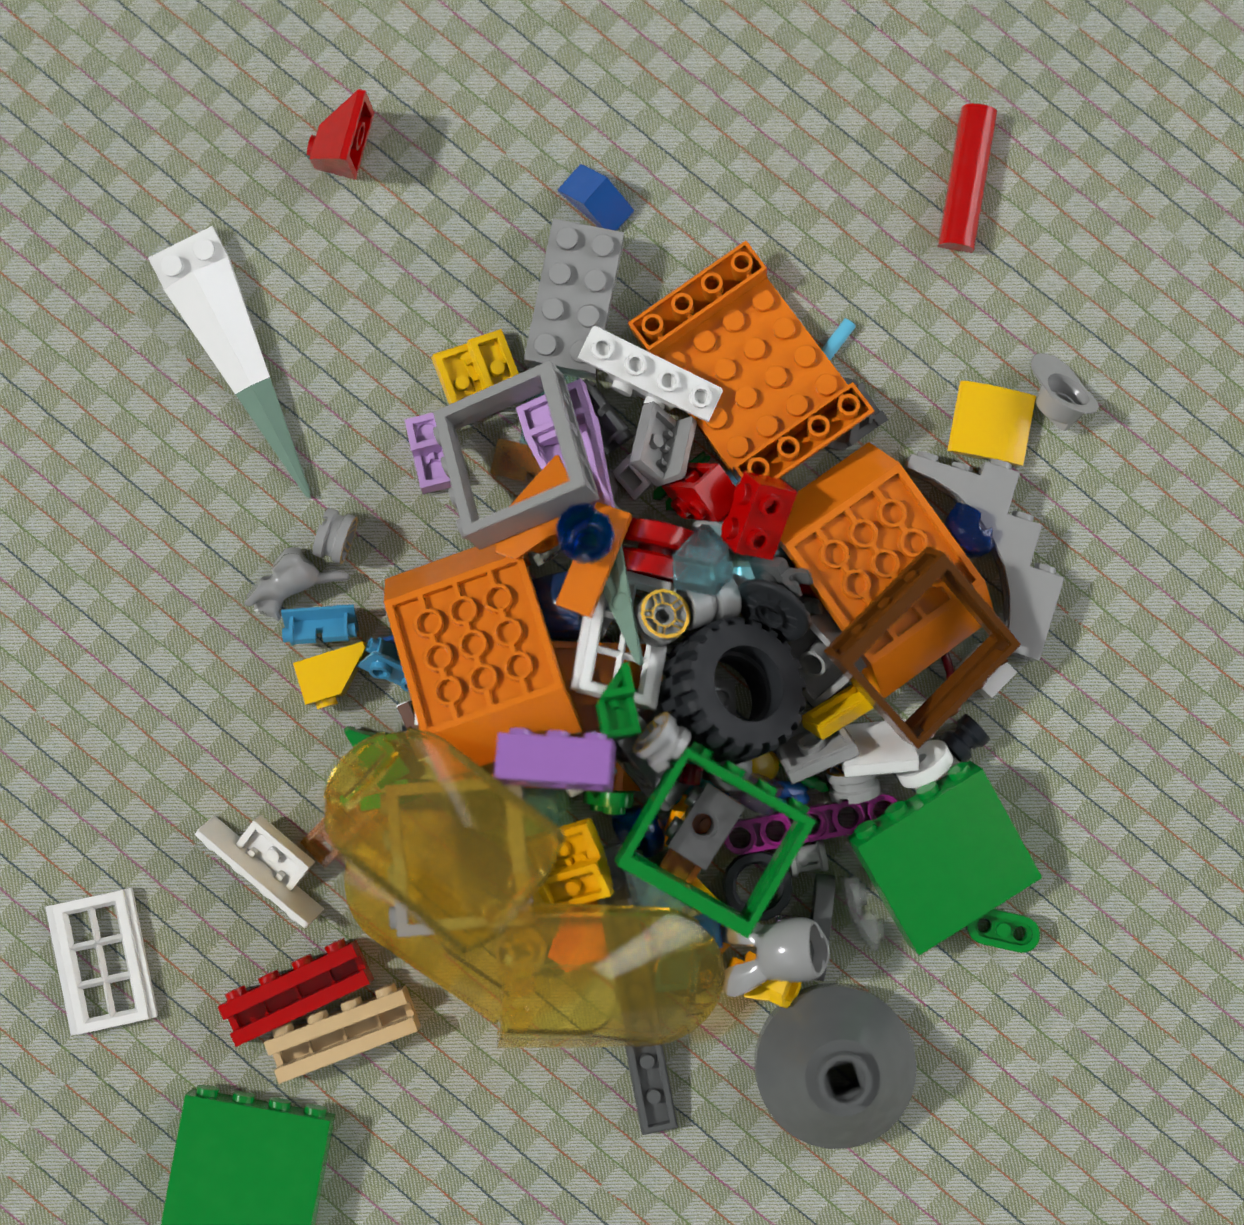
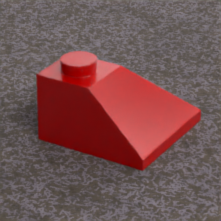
[307,89,375,180]

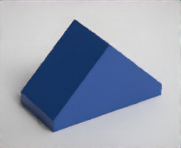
[557,164,634,231]

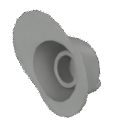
[1031,353,1099,431]

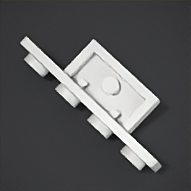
[577,326,723,422]
[195,815,324,928]

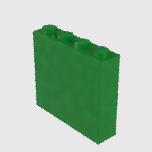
[846,761,1042,956]
[161,1085,336,1225]

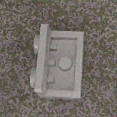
[629,401,697,487]

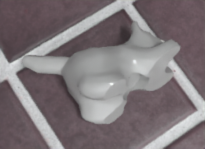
[244,547,350,621]

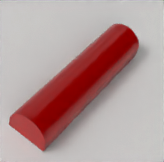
[937,103,997,253]

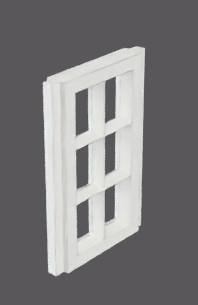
[569,571,676,711]
[45,887,158,1036]

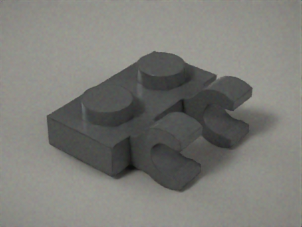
[749,556,824,626]

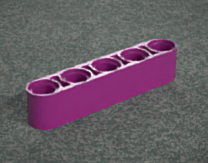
[724,793,898,854]

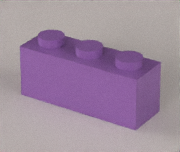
[494,728,616,792]

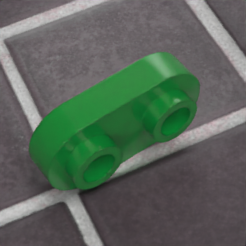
[583,790,634,815]
[966,909,1040,953]

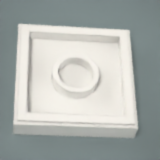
[841,719,919,777]

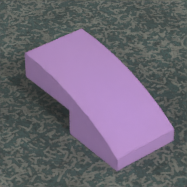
[404,413,452,494]

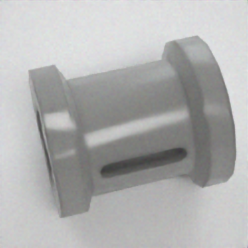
[789,840,828,877]

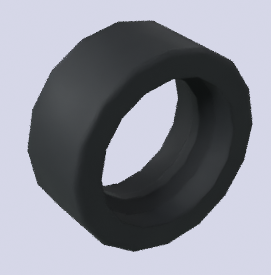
[722,851,793,921]

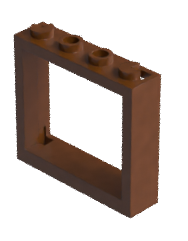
[823,546,1021,749]

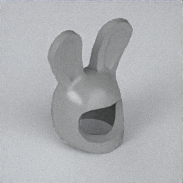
[720,917,830,997]

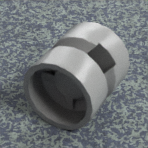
[674,572,741,630]

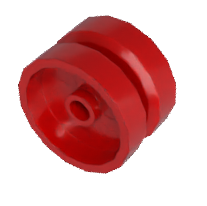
[622,518,699,584]

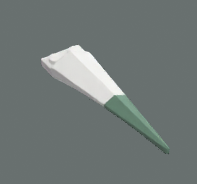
[148,226,311,498]

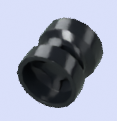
[939,714,990,763]

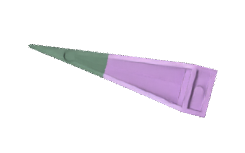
[516,379,643,666]

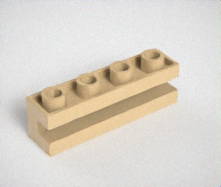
[264,983,421,1084]

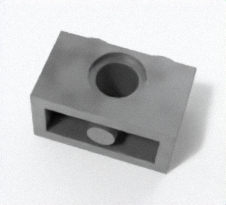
[664,782,746,870]

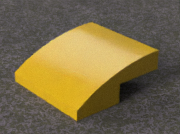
[431,329,519,405]
[947,380,1036,466]
[528,817,614,913]

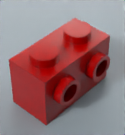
[661,462,736,522]
[720,471,798,560]

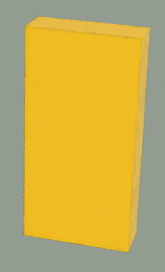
[801,684,874,740]

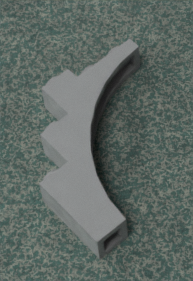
[904,451,1065,662]

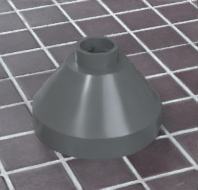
[754,983,917,1149]

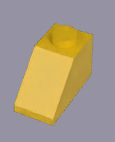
[293,641,368,710]

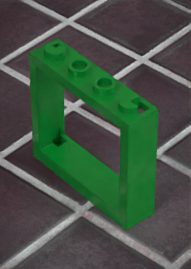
[614,742,816,939]

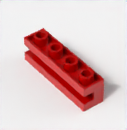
[217,938,374,1047]

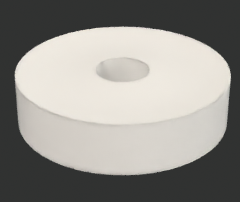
[895,740,953,788]

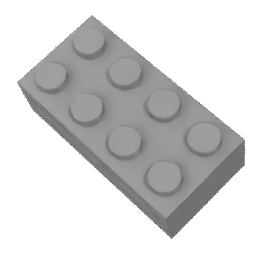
[524,218,624,381]

